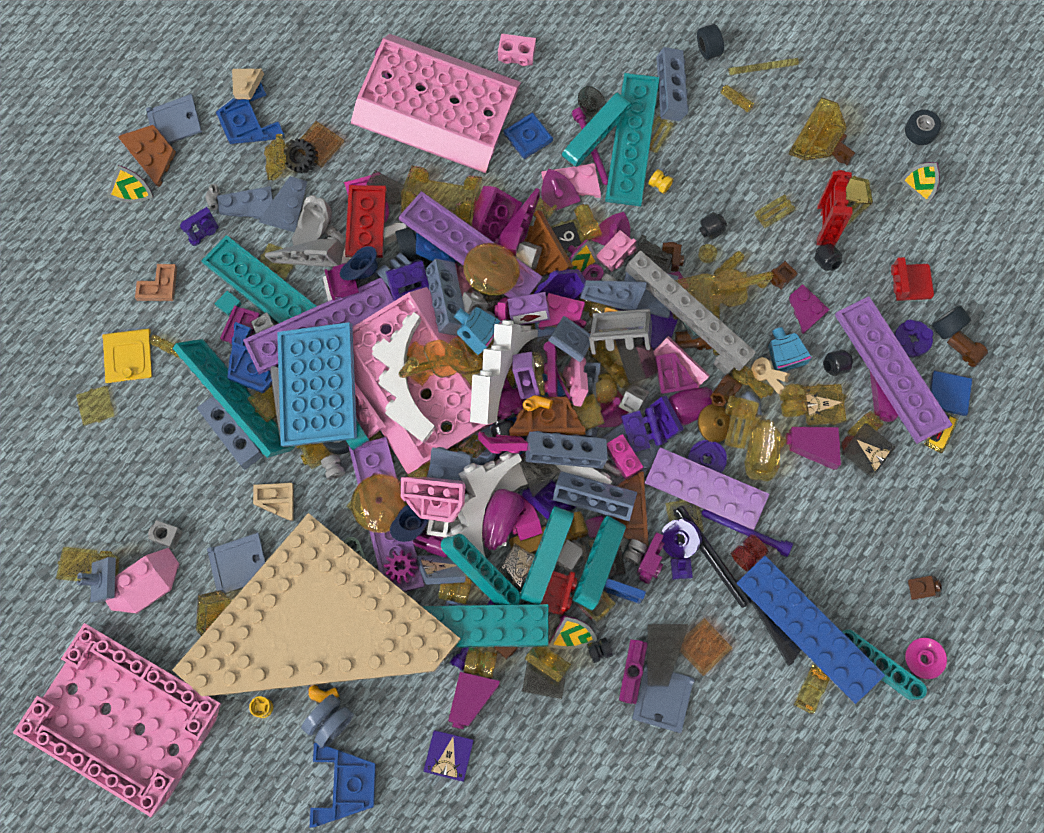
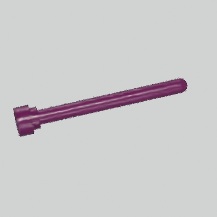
[571,107,608,185]

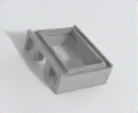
[589,309,652,354]

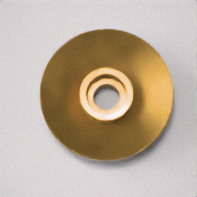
[698,404,731,442]

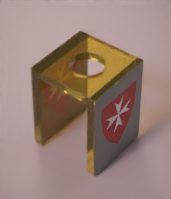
[572,591,616,625]

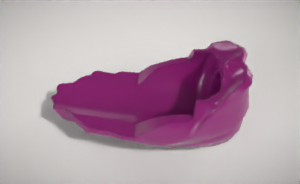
[668,387,714,426]
[482,489,525,551]

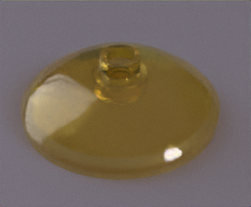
[463,243,520,295]
[351,474,408,533]

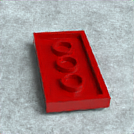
[345,185,387,258]

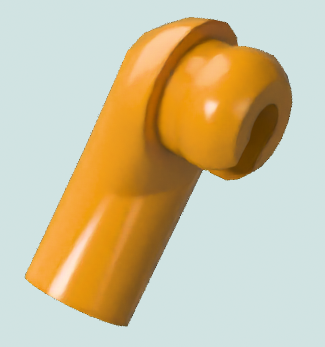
[523,395,553,411]
[308,685,339,703]

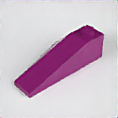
[471,186,522,242]
[495,188,540,257]

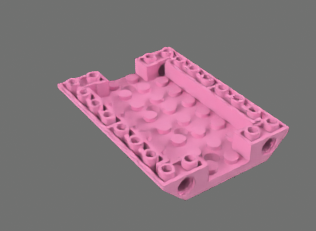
[351,34,521,173]
[353,287,501,476]
[13,623,221,817]

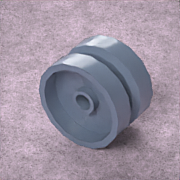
[301,694,354,749]

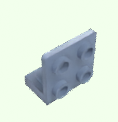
[427,447,471,481]

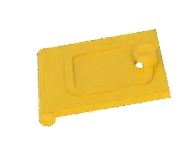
[102,328,152,383]

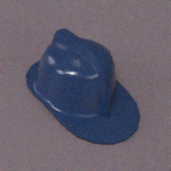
[339,246,378,281]
[390,505,429,542]

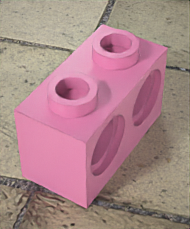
[498,34,536,66]

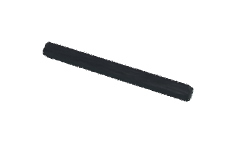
[674,506,751,608]

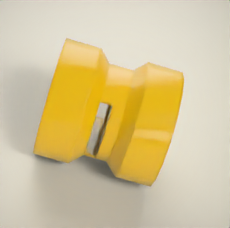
[648,169,674,194]
[249,696,274,718]

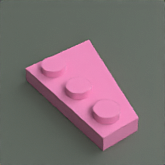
[541,163,601,198]
[642,336,710,387]
[563,357,588,407]
[355,383,385,439]

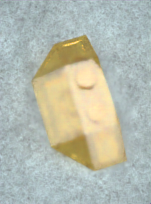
[789,97,847,161]

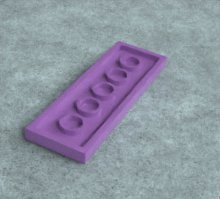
[645,447,769,530]

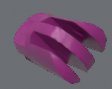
[413,532,447,558]

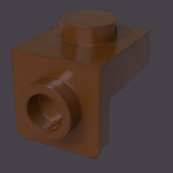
[830,133,855,166]
[661,242,684,272]
[768,261,798,290]
[908,576,942,600]

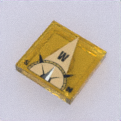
[802,384,847,425]

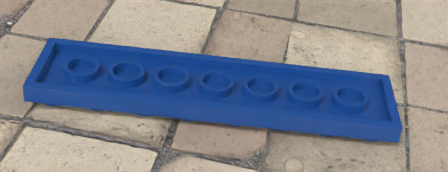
[736,556,885,704]

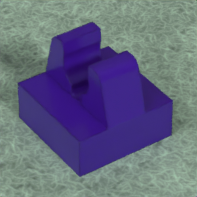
[670,558,693,580]

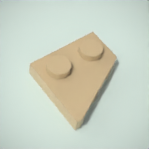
[232,69,264,99]
[253,483,294,521]

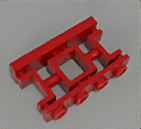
[817,170,852,246]

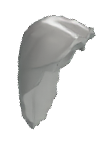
[292,195,332,246]

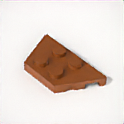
[118,125,176,186]
[524,210,573,276]
[509,397,585,436]
[607,471,649,546]

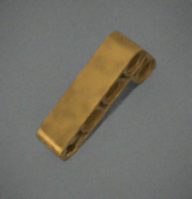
[509,511,588,560]

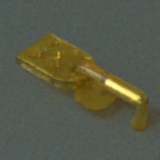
[672,269,774,320]
[398,336,494,378]

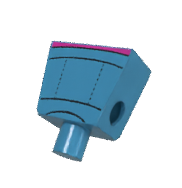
[453,307,502,355]
[768,327,812,372]

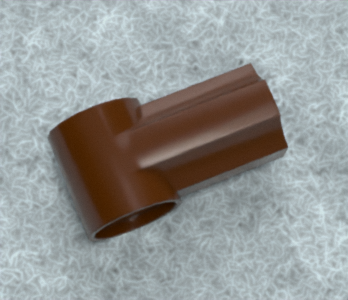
[675,331,712,350]
[947,331,988,367]
[710,373,743,407]

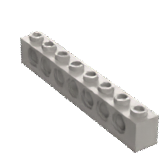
[625,250,756,371]

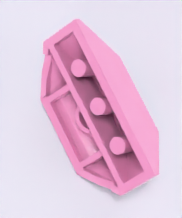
[401,477,465,523]
[105,548,179,614]

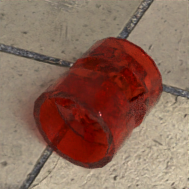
[730,534,769,572]

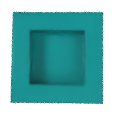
[214,291,242,316]

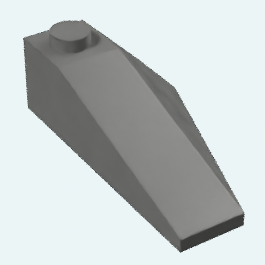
[265,237,344,267]

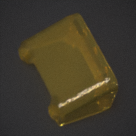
[401,165,482,226]

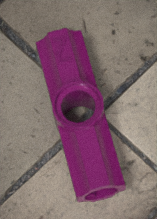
[618,639,648,705]

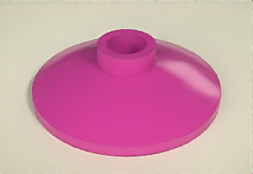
[905,638,947,679]

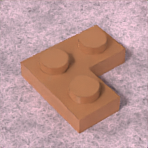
[135,264,177,301]

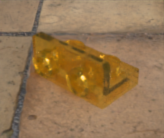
[296,443,330,469]

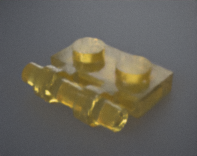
[264,134,286,181]

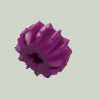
[384,550,418,584]

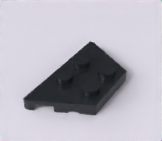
[749,597,801,666]

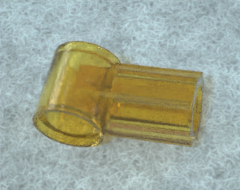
[574,204,602,241]

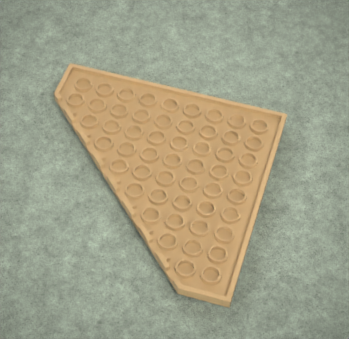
[172,513,461,696]

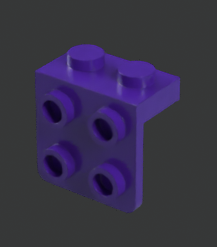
[534,269,586,300]

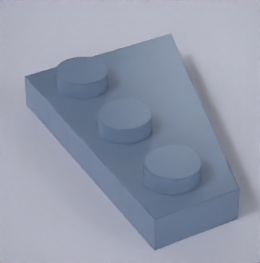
[259,176,307,232]
[217,186,273,219]
[580,280,647,310]

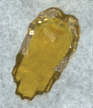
[744,419,781,481]

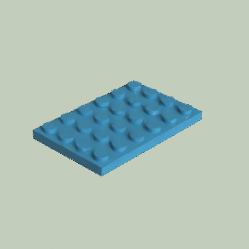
[277,322,357,447]

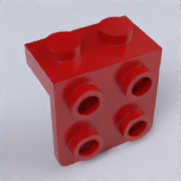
[891,257,934,301]
[540,571,577,616]

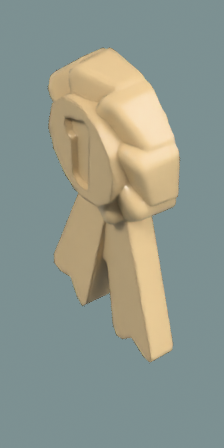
[751,357,790,395]

